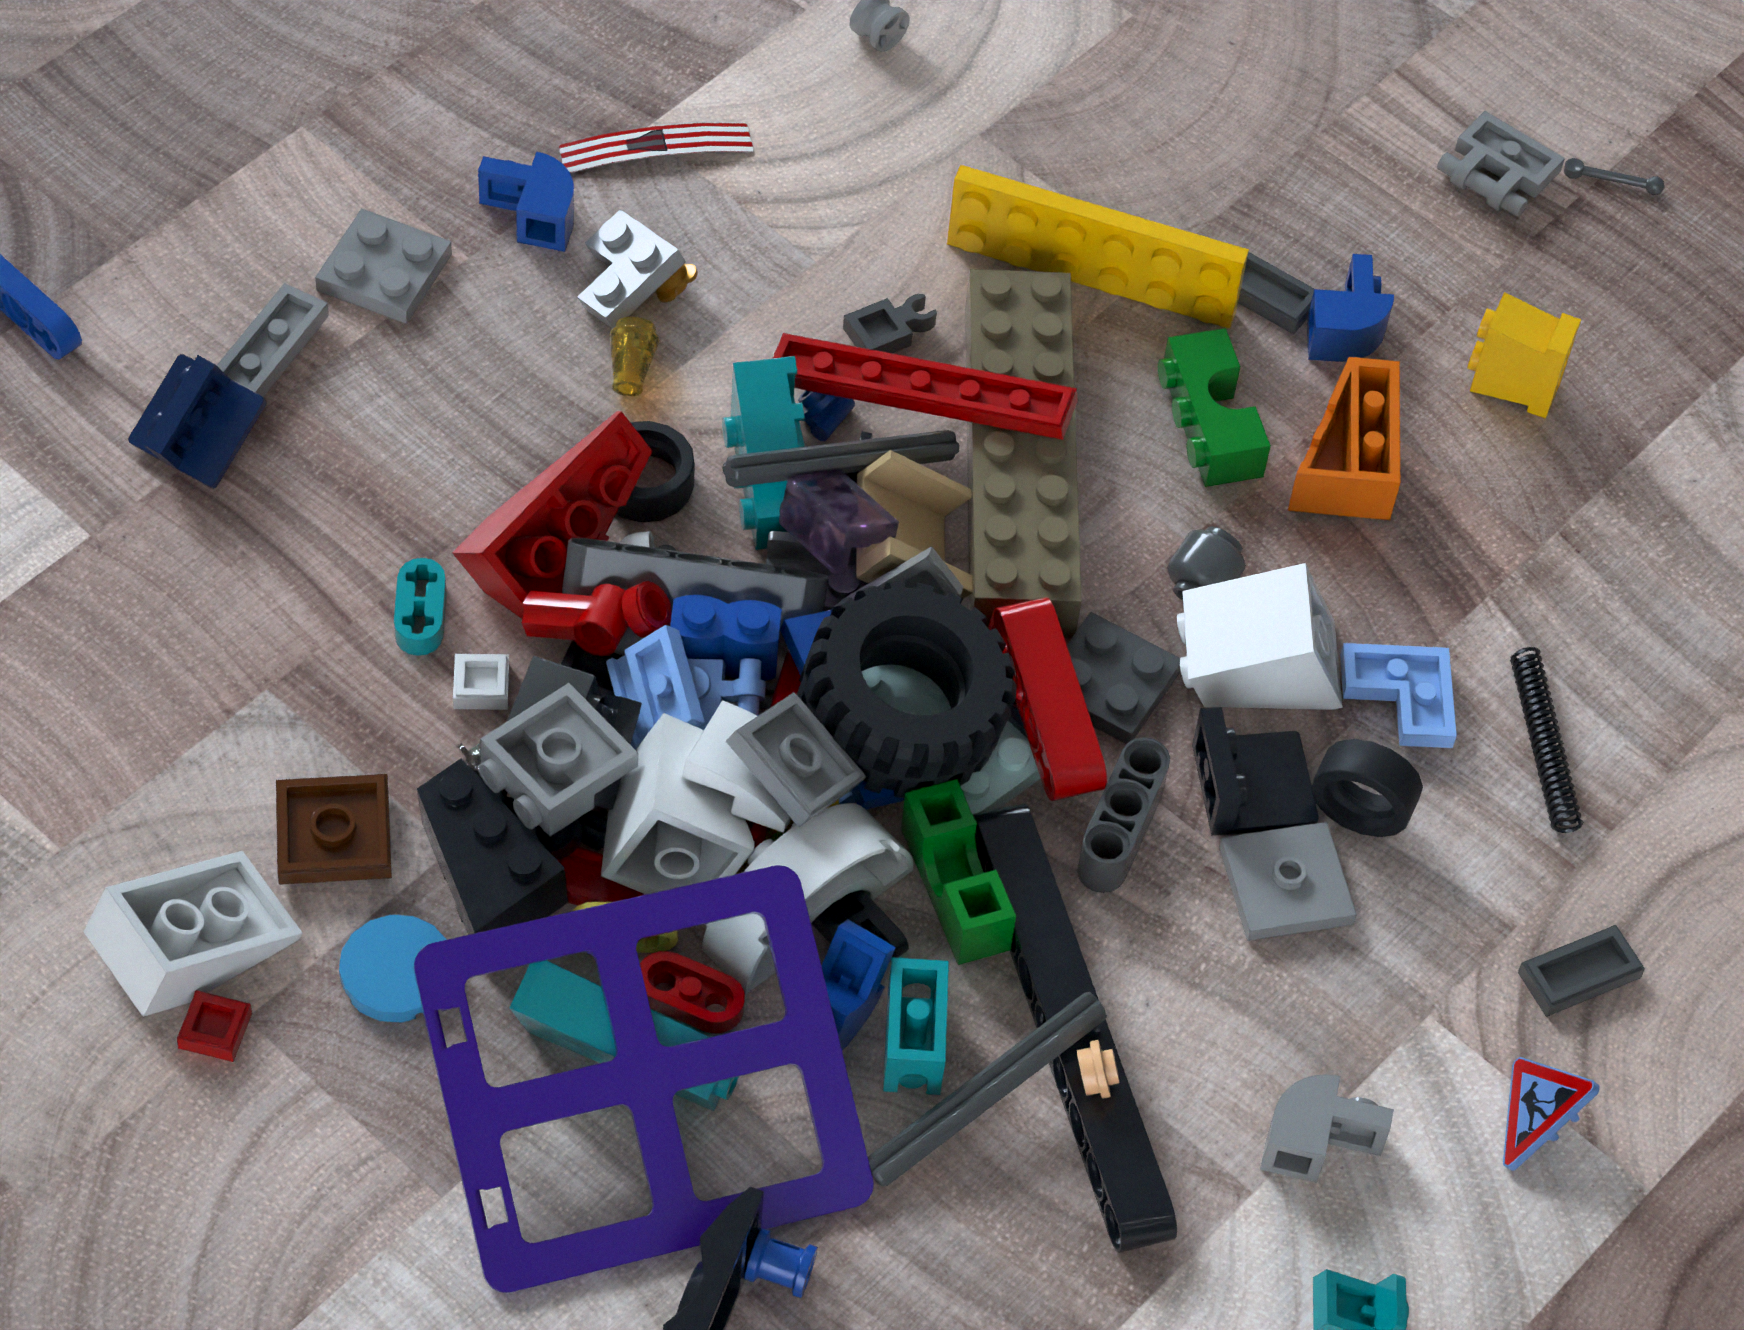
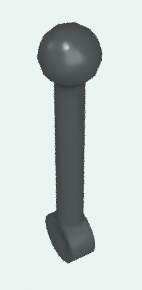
[1564,158,1665,195]

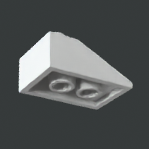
[83,851,302,1017]

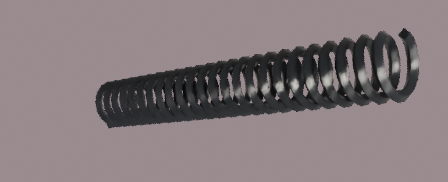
[1510,647,1584,833]

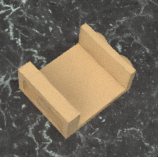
[856,450,973,599]

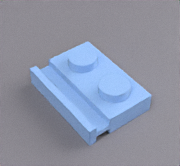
[606,625,705,750]

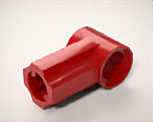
[521,584,629,656]

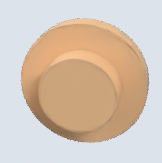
[1077,1040,1120,1099]

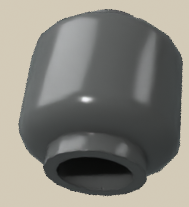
[1167,526,1246,601]

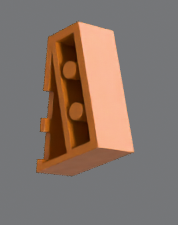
[1287,357,1401,520]

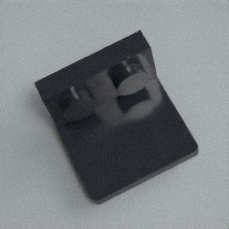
[1192,707,1319,836]

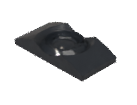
[663,1187,764,1330]

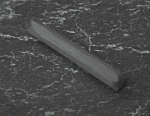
[722,430,960,487]
[868,992,1107,1187]

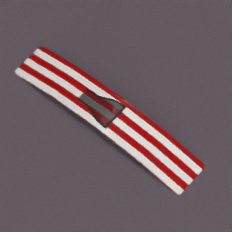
[559,123,754,173]

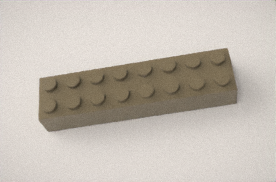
[965,269,1082,638]

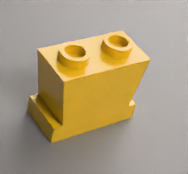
[1467,292,1581,419]

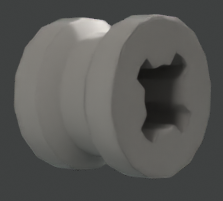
[849,0,910,52]

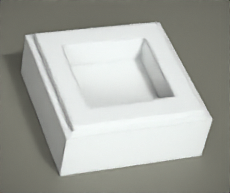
[453,654,509,710]

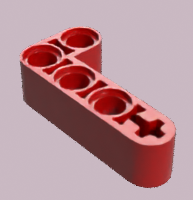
[988,597,1107,801]

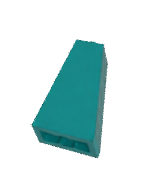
[509,961,739,1111]

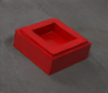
[177,990,252,1062]

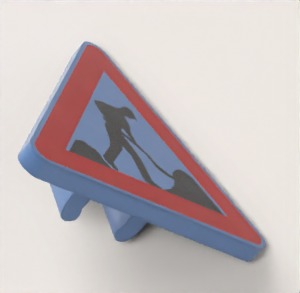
[1503,1057,1600,1171]

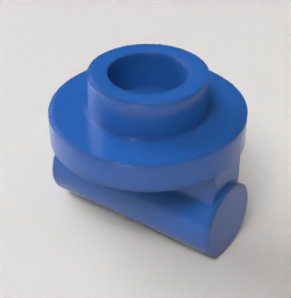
[798,390,855,441]

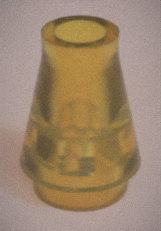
[609,317,660,396]

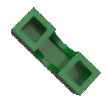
[1158,328,1271,487]
[901,779,1016,965]

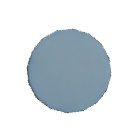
[339,915,447,1023]

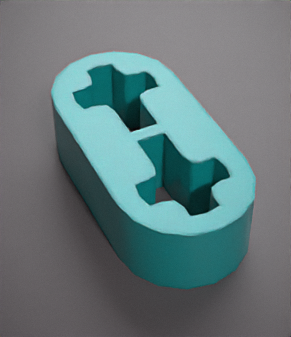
[394,558,446,656]

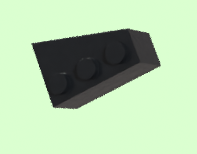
[417,758,568,935]

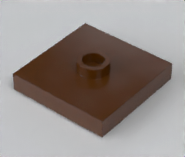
[276,774,392,885]

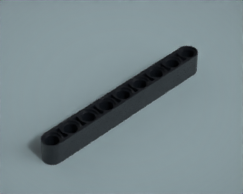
[973,803,1177,1253]

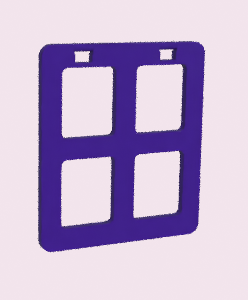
[413,865,874,1293]

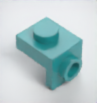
[1313,1269,1409,1330]

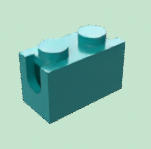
[883,957,949,1095]

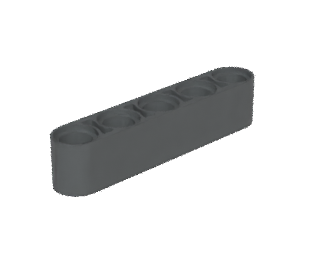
[562,538,829,628]

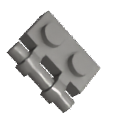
[1437,111,1565,217]

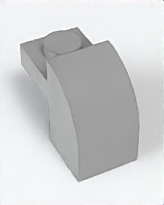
[1260,1074,1394,1183]

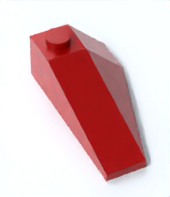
[452,411,652,619]

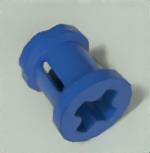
[745,1228,818,1298]

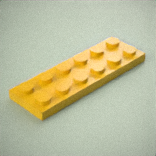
[947,165,1249,329]

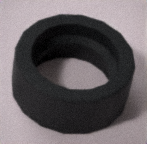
[616,421,695,522]
[1311,739,1423,837]

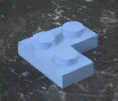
[1340,643,1457,748]

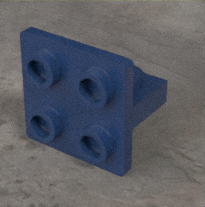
[128,354,267,489]

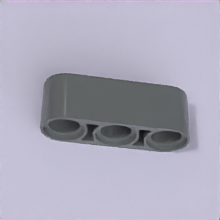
[1077,737,1170,893]

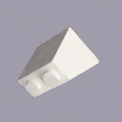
[1177,563,1343,710]
[601,713,754,895]

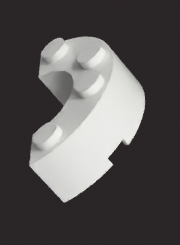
[702,803,913,995]

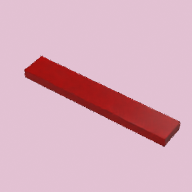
[772,333,1078,440]

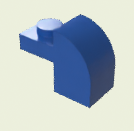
[478,151,574,252]
[1307,254,1394,362]
[821,919,896,1050]

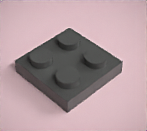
[1067,612,1181,744]

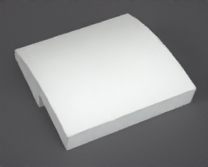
[682,700,791,833]

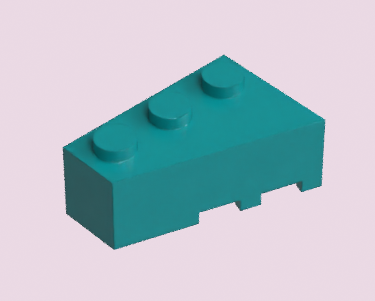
[722,356,820,550]

